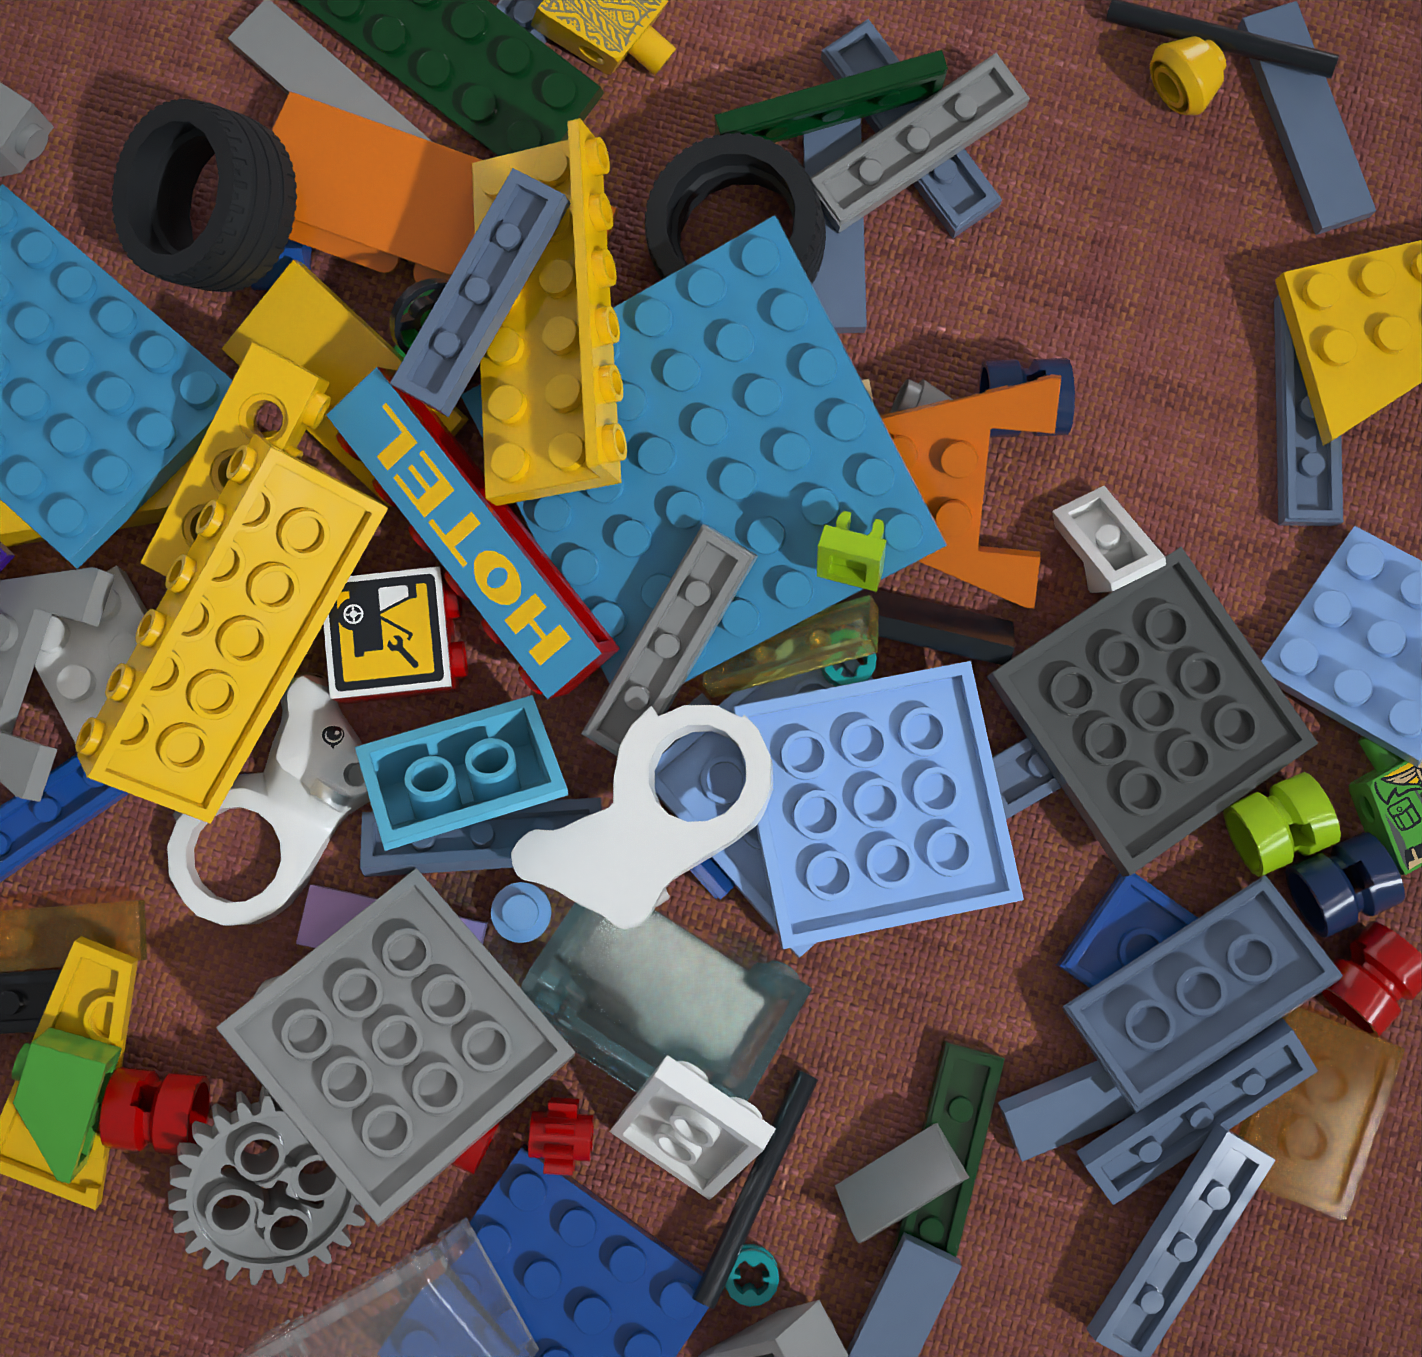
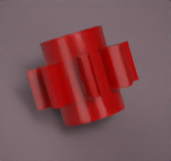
[528,1097,594,1176]

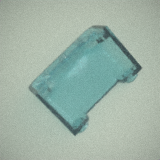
[520,902,812,1101]

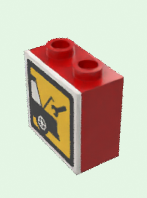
[323,566,468,704]

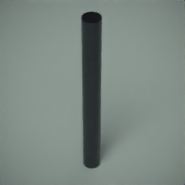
[1106,0,1339,79]
[692,1070,818,1309]

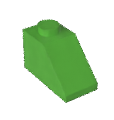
[12,1027,122,1184]

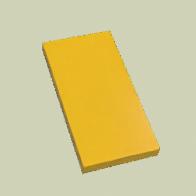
[222,259,469,506]

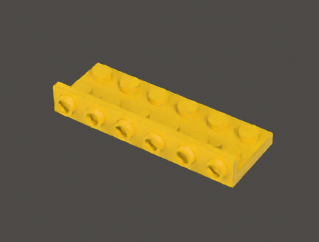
[472,118,627,506]
[75,434,388,824]

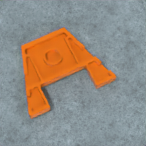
[880,374,1061,609]

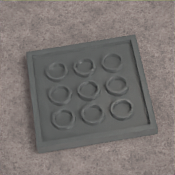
[986,547,1318,877]

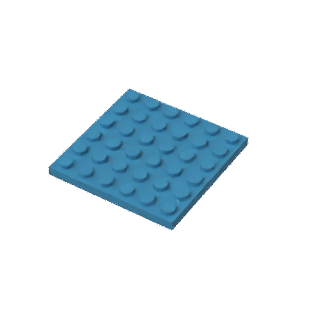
[461,215,947,683]

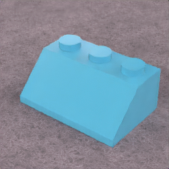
[355,695,568,851]

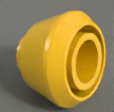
[1150,36,1226,115]

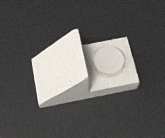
[1052,486,1166,593]

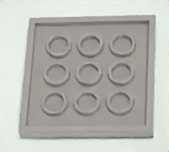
[216,868,575,1227]

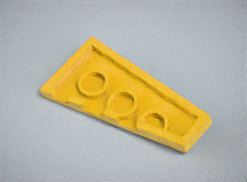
[0,936,138,1210]

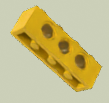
[140,342,331,577]

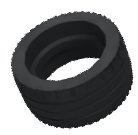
[112,99,297,292]
[644,133,826,284]

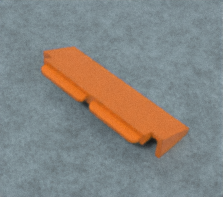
[272,91,619,282]

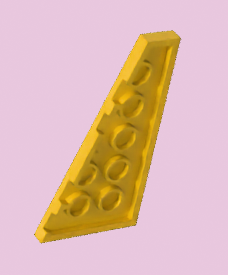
[1275,240,1422,446]

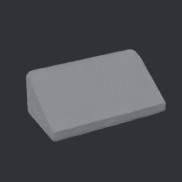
[835,1123,970,1244]

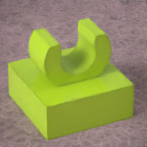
[817,511,887,592]

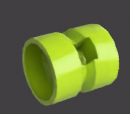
[1223,772,1341,877]

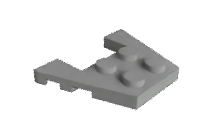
[0,567,115,802]

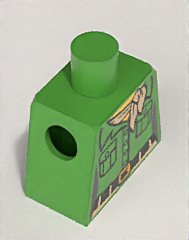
[1349,736,1422,875]

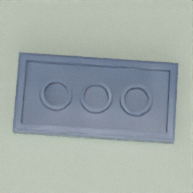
[1063,875,1343,1114]

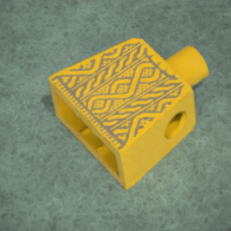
[530,0,676,76]

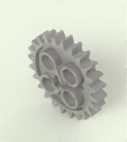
[168,1085,366,1285]

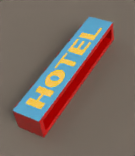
[326,367,620,700]

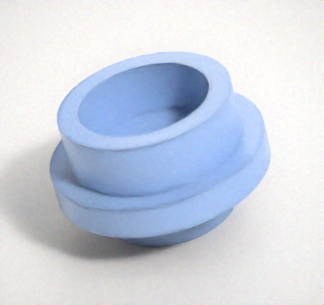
[491,882,552,943]

